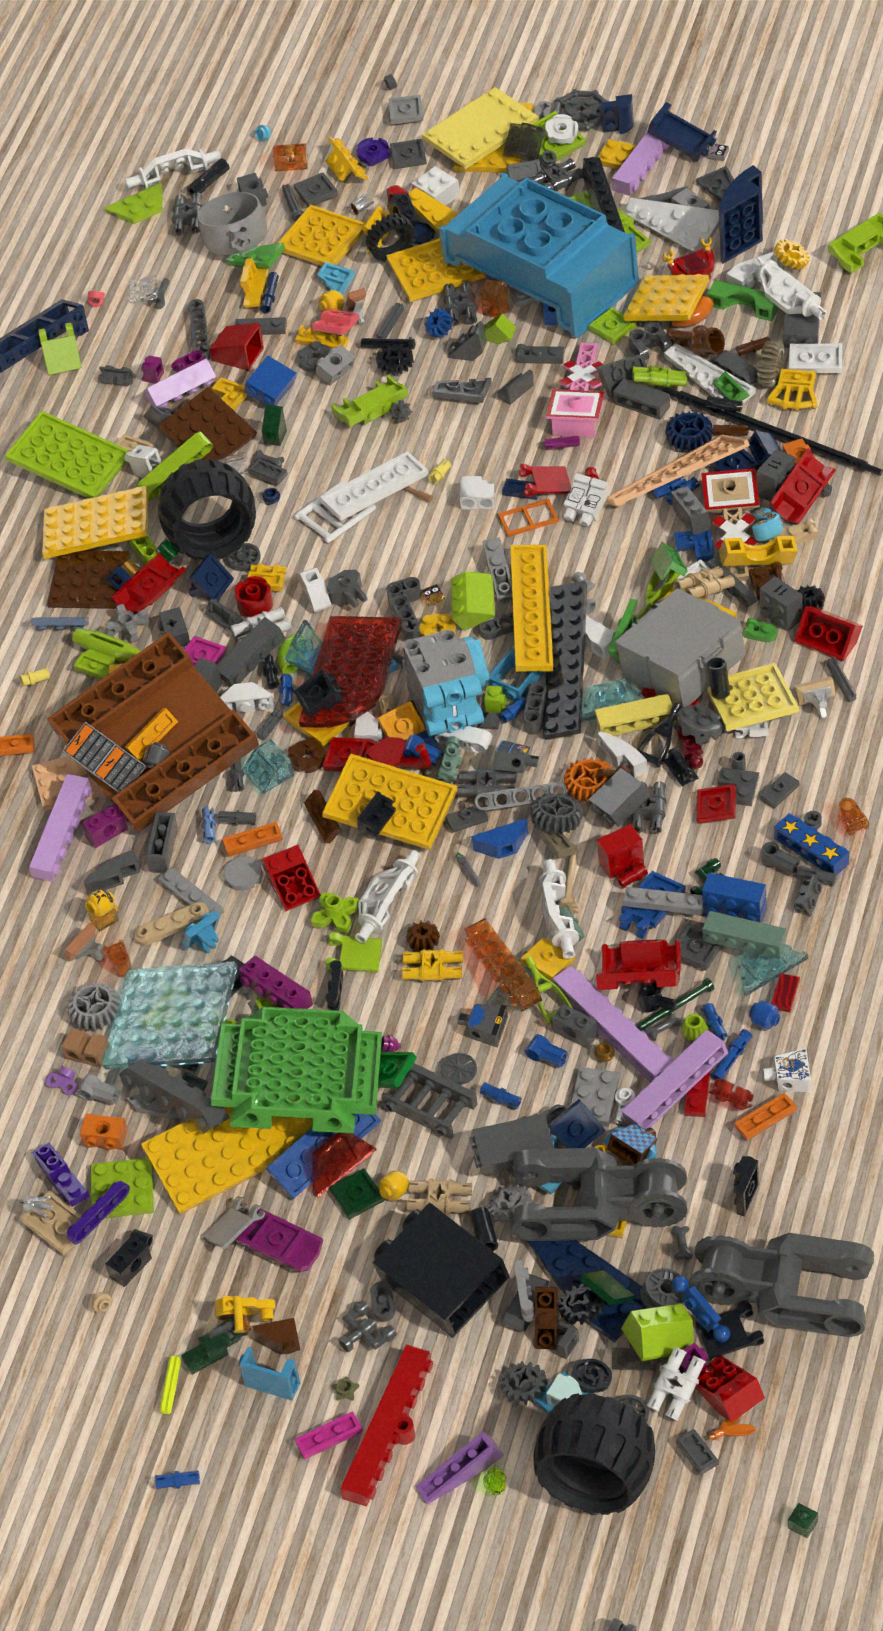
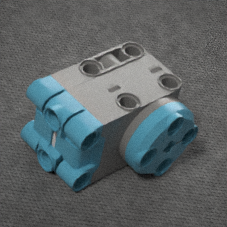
[402,630,489,737]

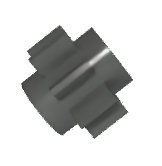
[389,400,412,422]

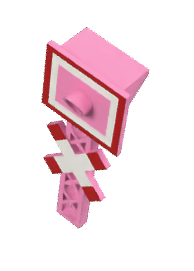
[546,343,605,437]

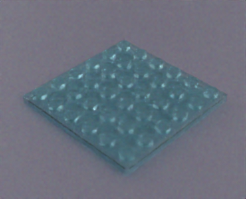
[102,961,238,1070]

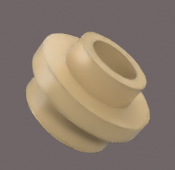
[92,1292,112,1313]

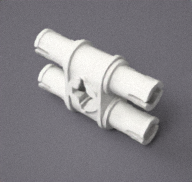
[230,607,292,643]
[647,1346,706,1421]

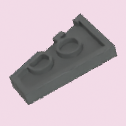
[696,166,734,201]
[432,378,492,403]

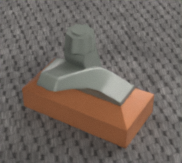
[63,922,106,962]

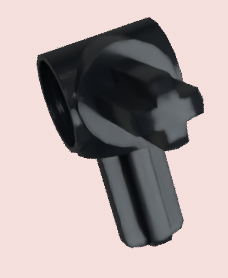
[639,982,678,1012]

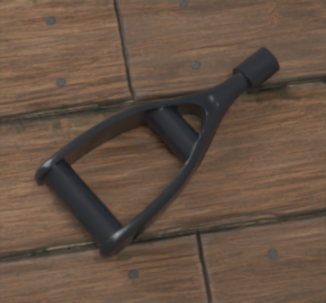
[637,702,681,768]

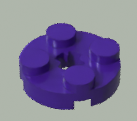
[357,137,389,166]

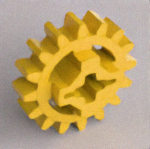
[774,239,810,270]

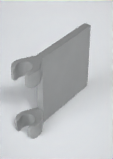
[202,1196,265,1249]

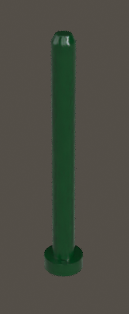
[637,978,715,1031]

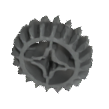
[530,793,583,834]

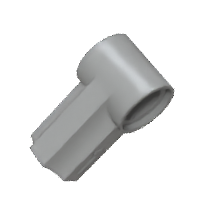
[77,1074,120,1105]

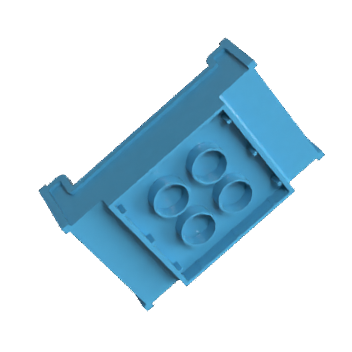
[439,172,639,338]

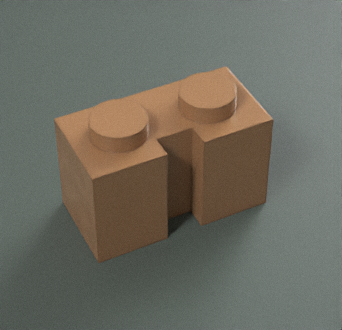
[61,1029,110,1068]

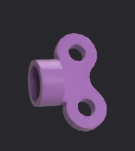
[46,1066,78,1095]

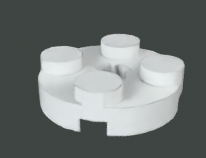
[545,114,578,144]

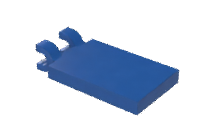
[619,871,686,939]

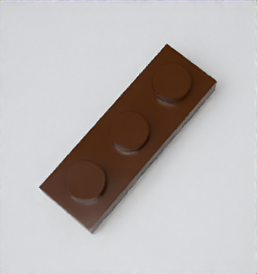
[304,789,341,844]

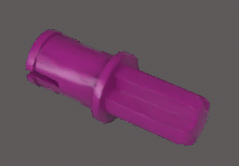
[545,436,580,450]

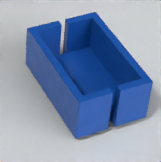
[702,873,767,923]

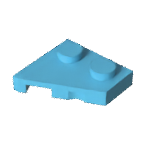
[317,262,356,295]

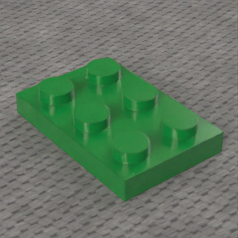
[378,1052,417,1088]

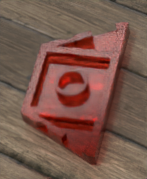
[312,1132,377,1198]

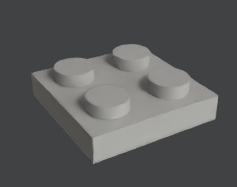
[388,95,423,125]

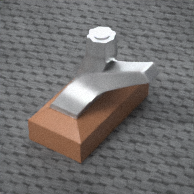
[346,288,366,325]

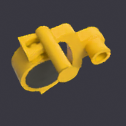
[215,1295,275,1333]

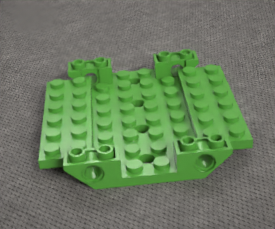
[211,1007,382,1133]

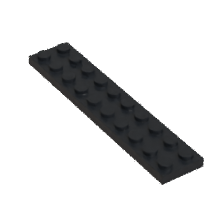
[543,580,587,740]

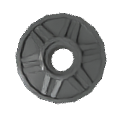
[640,1268,684,1309]

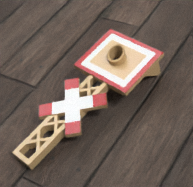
[701,468,760,581]

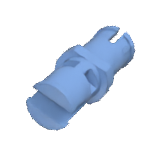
[201,806,216,843]

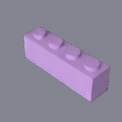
[144,358,216,407]

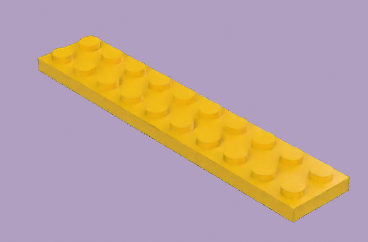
[510,545,553,672]

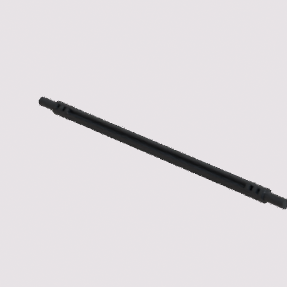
[663,387,883,476]

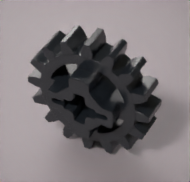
[376,344,414,376]
[558,1284,605,1325]

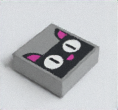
[708,144,729,161]

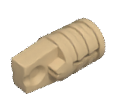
[377,694,396,716]

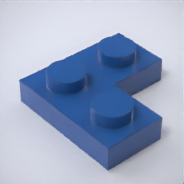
[674,530,715,561]

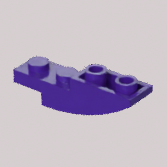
[31,1143,90,1207]

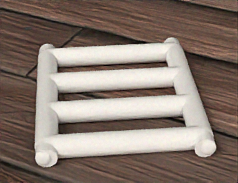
[294,481,376,544]

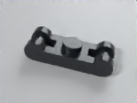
[326,960,344,1011]

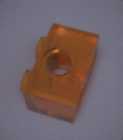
[273,143,308,172]

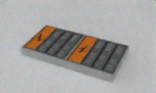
[63,722,146,793]

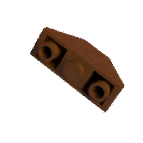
[535,1286,559,1350]

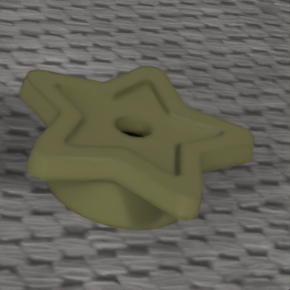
[332,1376,359,1401]

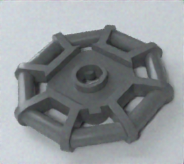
[553,89,609,132]

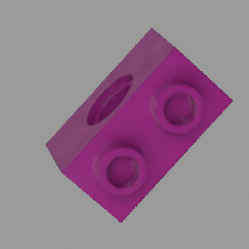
[82,804,128,848]

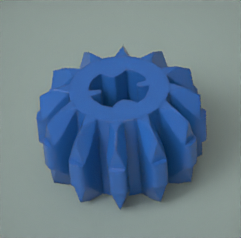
[424,308,454,338]

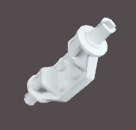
[125,148,221,189]
[752,257,827,320]
[355,850,421,943]
[539,859,579,959]

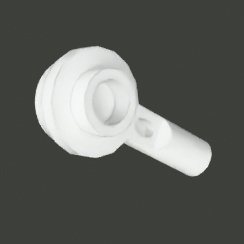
[615,1088,635,1125]

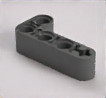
[386,577,421,641]

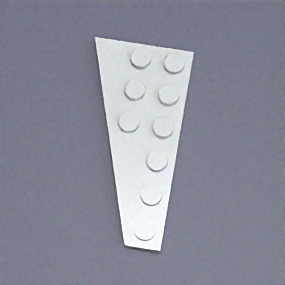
[622,198,719,253]

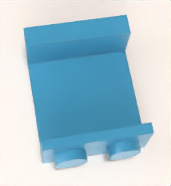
[239,1347,300,1401]

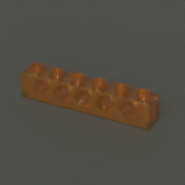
[465,918,542,1012]

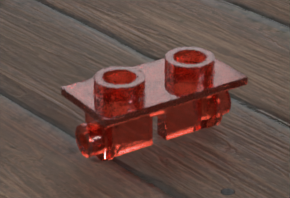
[709,1078,754,1110]

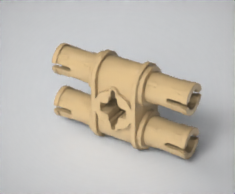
[673,566,735,598]
[407,1178,472,1215]

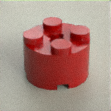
[234,576,273,617]

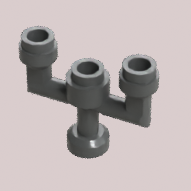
[338,1300,397,1353]

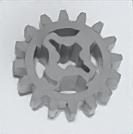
[487,1184,533,1223]

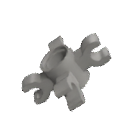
[105,604,150,643]

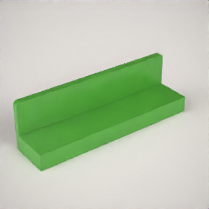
[650,542,688,581]

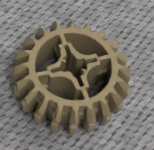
[757,340,785,388]

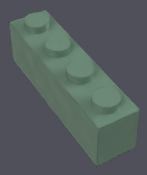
[702,911,786,959]

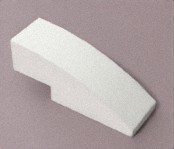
[598,732,648,778]

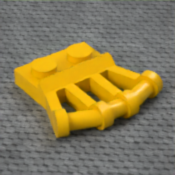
[767,369,818,411]

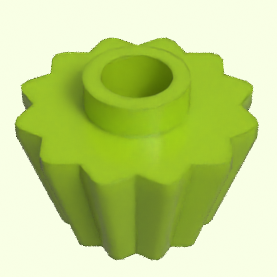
[681,1013,708,1041]

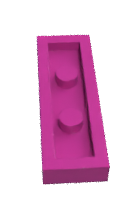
[295,1411,363,1460]

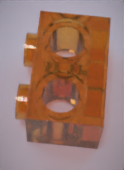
[480,279,509,318]

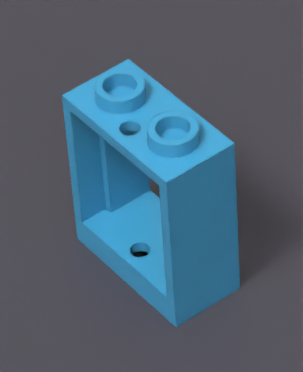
[488,648,544,701]

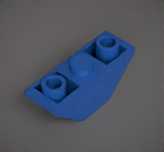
[471,819,528,859]

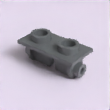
[98,365,136,386]
[205,599,244,630]
[794,874,822,917]

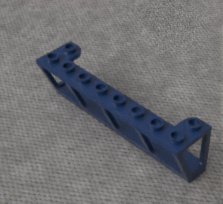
[0,299,89,373]

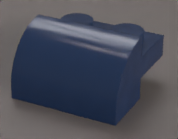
[600,94,634,134]

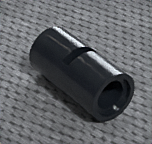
[708,658,730,699]
[469,1207,498,1251]

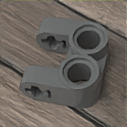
[629,323,672,360]

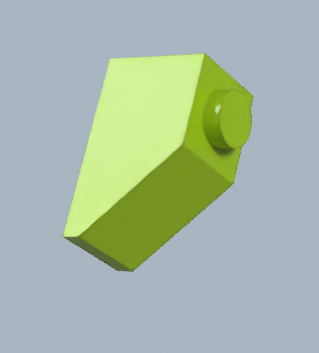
[483,313,517,344]

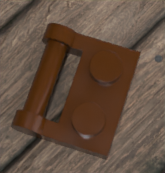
[749,562,785,601]

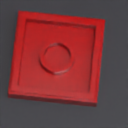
[696,784,736,824]

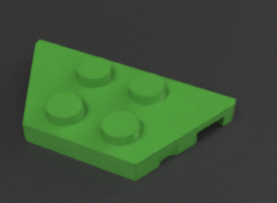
[608,599,637,663]

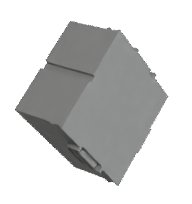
[615,588,746,708]

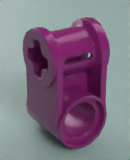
[172,350,204,373]

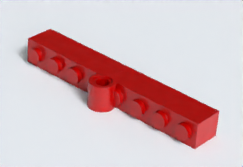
[340,1344,433,1507]

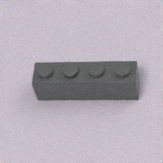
[217,617,285,686]

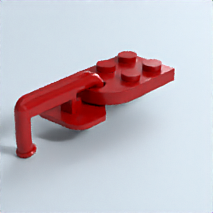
[322,737,432,772]

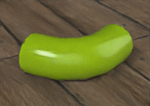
[277,632,307,675]

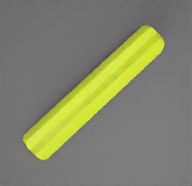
[159,1356,181,1414]

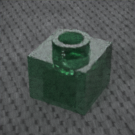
[788,1503,818,1538]

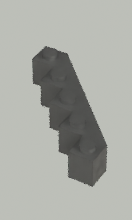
[119,1058,230,1134]

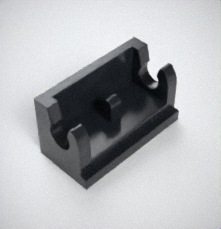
[357,791,396,838]

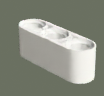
[435,723,493,754]

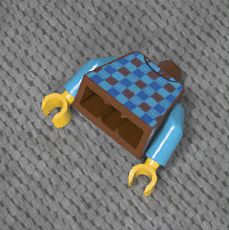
[595,1124,658,1166]

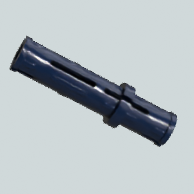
[260,272,279,313]

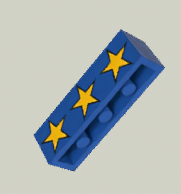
[774,813,849,875]

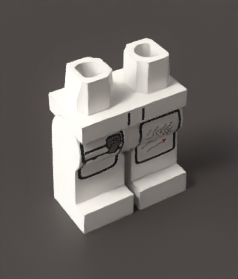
[563,473,611,527]

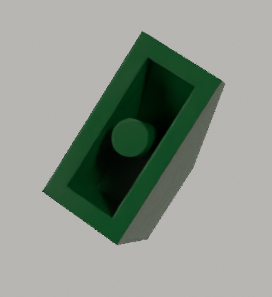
[262,404,287,446]

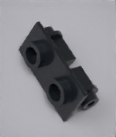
[663,749,699,786]

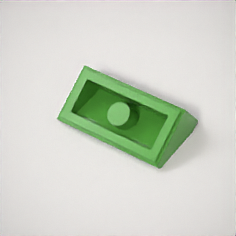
[713,371,750,401]

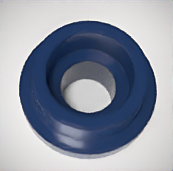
[263,488,280,504]

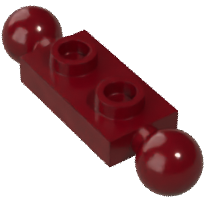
[676,716,704,769]

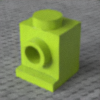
[484,686,507,713]

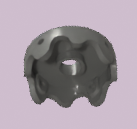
[674,704,724,745]

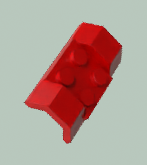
[769,448,836,525]
[111,553,186,615]

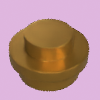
[594,1042,615,1062]

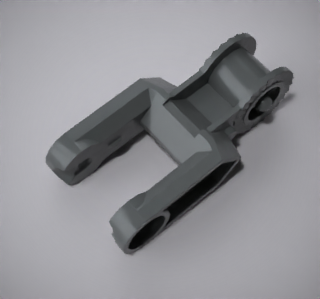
[511,1148,688,1241]
[689,1233,874,1337]

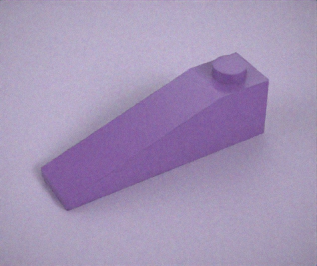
[415,1432,504,1504]

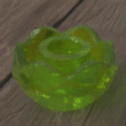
[483,1468,506,1496]

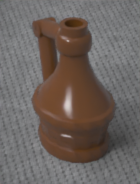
[666,325,725,357]

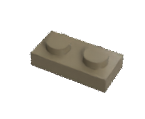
[540,830,576,859]

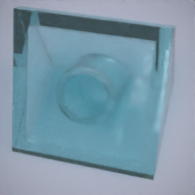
[285,620,325,672]

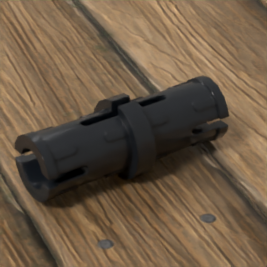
[706,396,743,412]
[262,654,279,689]

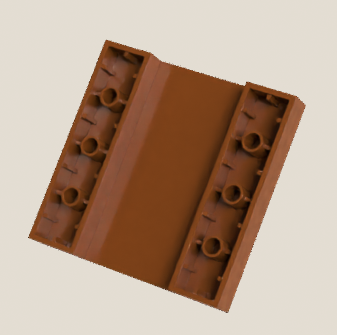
[47,631,259,834]

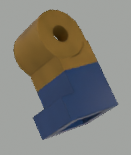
[107,559,140,590]

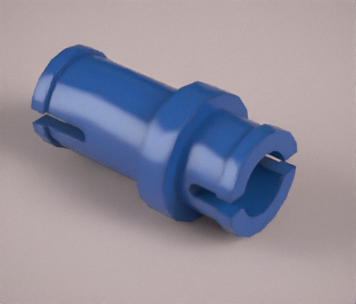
[499,697,526,723]

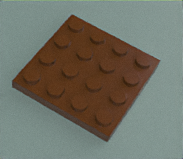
[158,387,257,463]
[47,550,130,609]

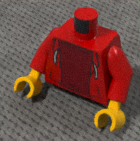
[662,236,715,280]

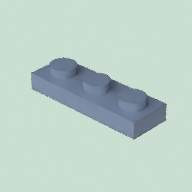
[31,617,89,629]

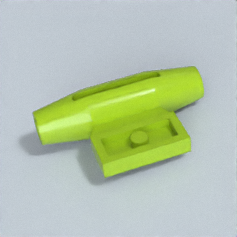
[72,628,141,679]

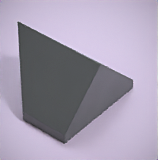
[143,405,176,428]

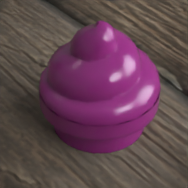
[381,1035,401,1052]

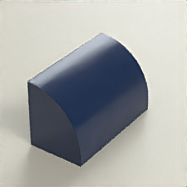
[748,430,782,467]

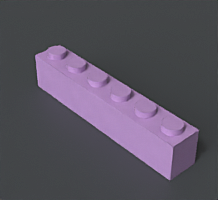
[612,133,669,196]
[29,774,92,882]
[621,1030,728,1130]

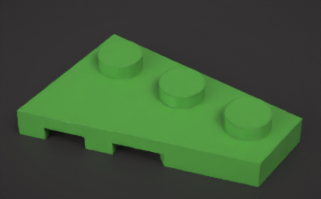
[226,243,285,269]

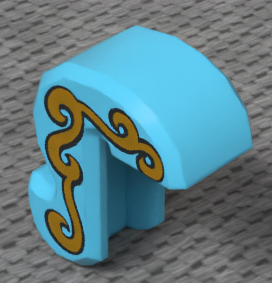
[752,508,784,542]

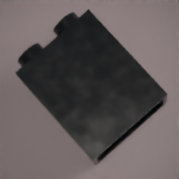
[372,1202,510,1338]

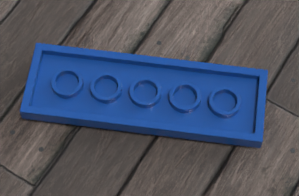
[265,1114,381,1200]

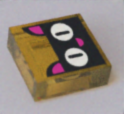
[421,584,445,606]

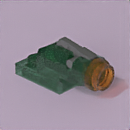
[181,1315,251,1375]

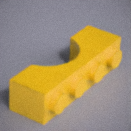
[719,536,798,566]

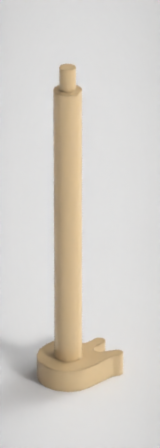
[559,843,579,913]

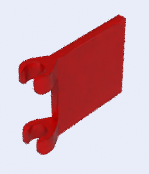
[518,464,572,497]

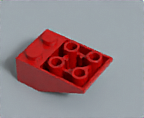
[262,844,321,911]
[695,1355,765,1422]

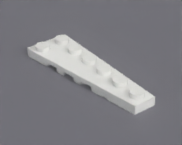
[664,343,756,407]

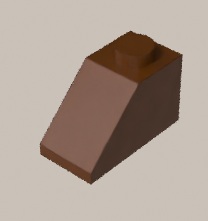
[252,1318,301,1354]

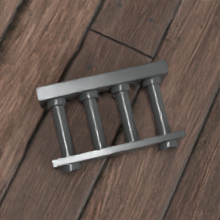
[381,1063,478,1139]

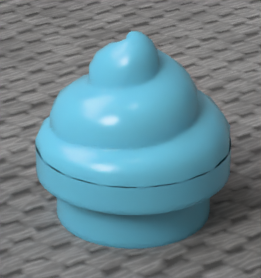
[255,125,271,141]

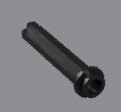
[361,337,416,351]

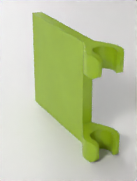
[39,323,82,375]
[325,932,382,972]

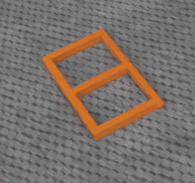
[497,499,559,537]

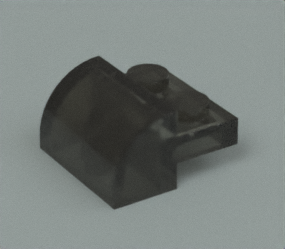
[503,122,545,161]

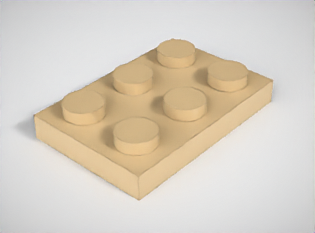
[20,1191,82,1255]

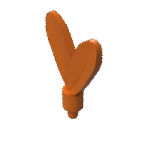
[708,1415,756,1440]

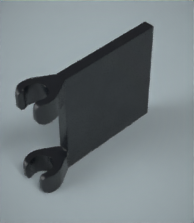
[696,1302,764,1360]

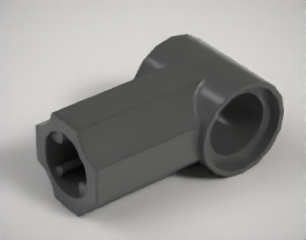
[762,842,800,875]

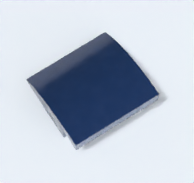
[719,165,763,264]

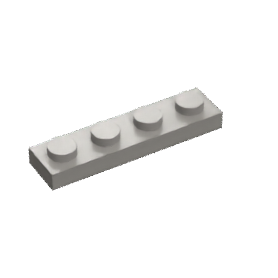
[158,867,224,915]
[623,887,703,915]

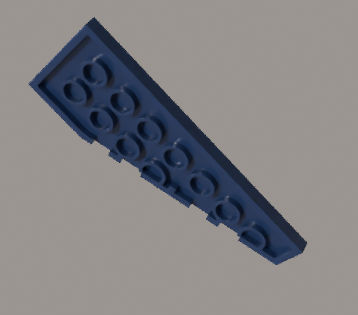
[525,1240,647,1343]

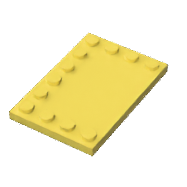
[422,87,539,169]

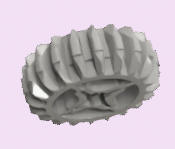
[67,981,121,1031]

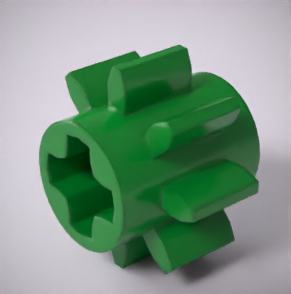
[157,539,179,561]

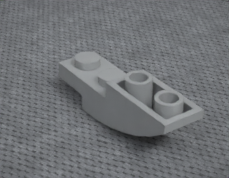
[482,537,512,600]

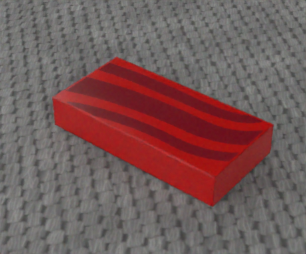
[771,973,800,1013]

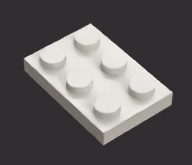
[789,343,842,373]

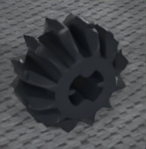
[796,584,825,613]

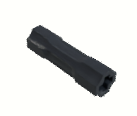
[187,158,230,198]

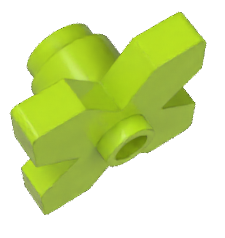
[311,892,359,933]

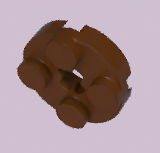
[288,738,326,773]

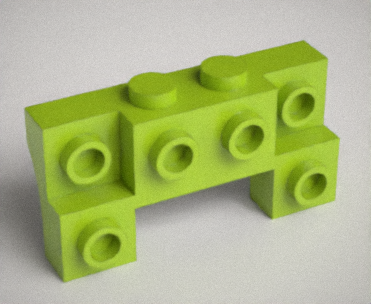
[828,213,883,274]
[331,374,408,427]

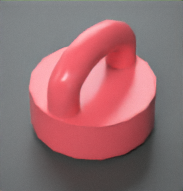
[87,291,105,307]

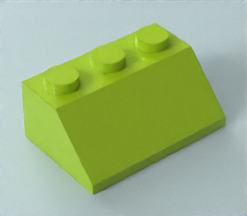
[450,571,495,631]
[621,1303,694,1361]

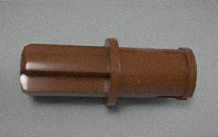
[736,337,771,357]
[713,423,748,436]

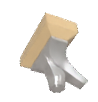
[795,677,836,719]

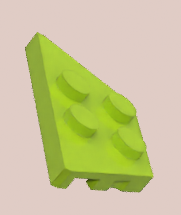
[105,183,163,224]

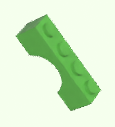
[707,280,779,321]

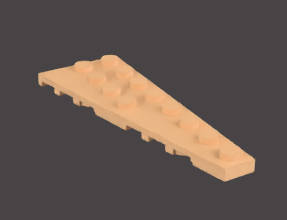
[606,434,750,507]

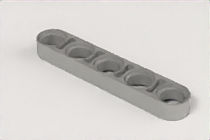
[474,782,567,811]

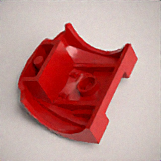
[596,939,681,990]

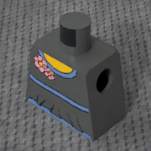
[493,740,539,773]

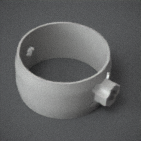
[197,192,267,255]

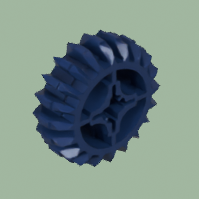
[665,410,713,452]

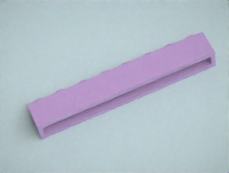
[553,966,674,1083]

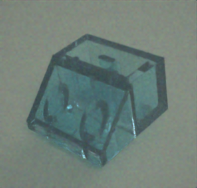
[242,739,294,794]

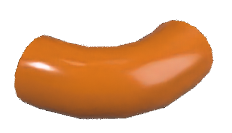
[672,296,714,327]

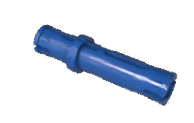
[710,1029,753,1083]

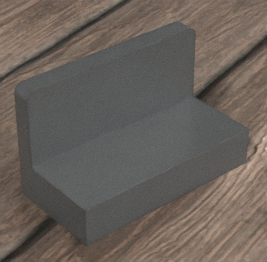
[497,369,534,405]

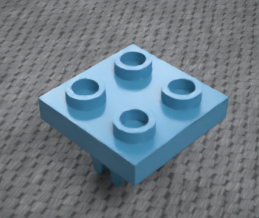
[181,910,221,953]

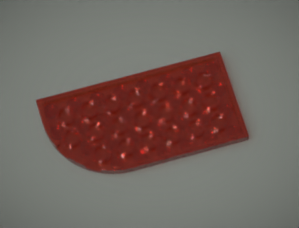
[299,616,402,728]

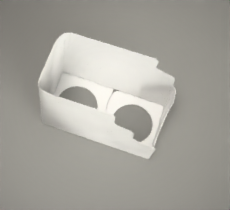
[460,476,496,510]

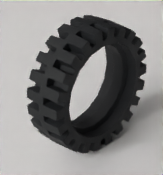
[365,213,417,262]

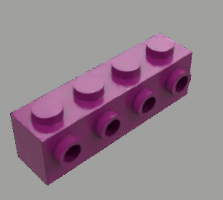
[238,956,313,1009]

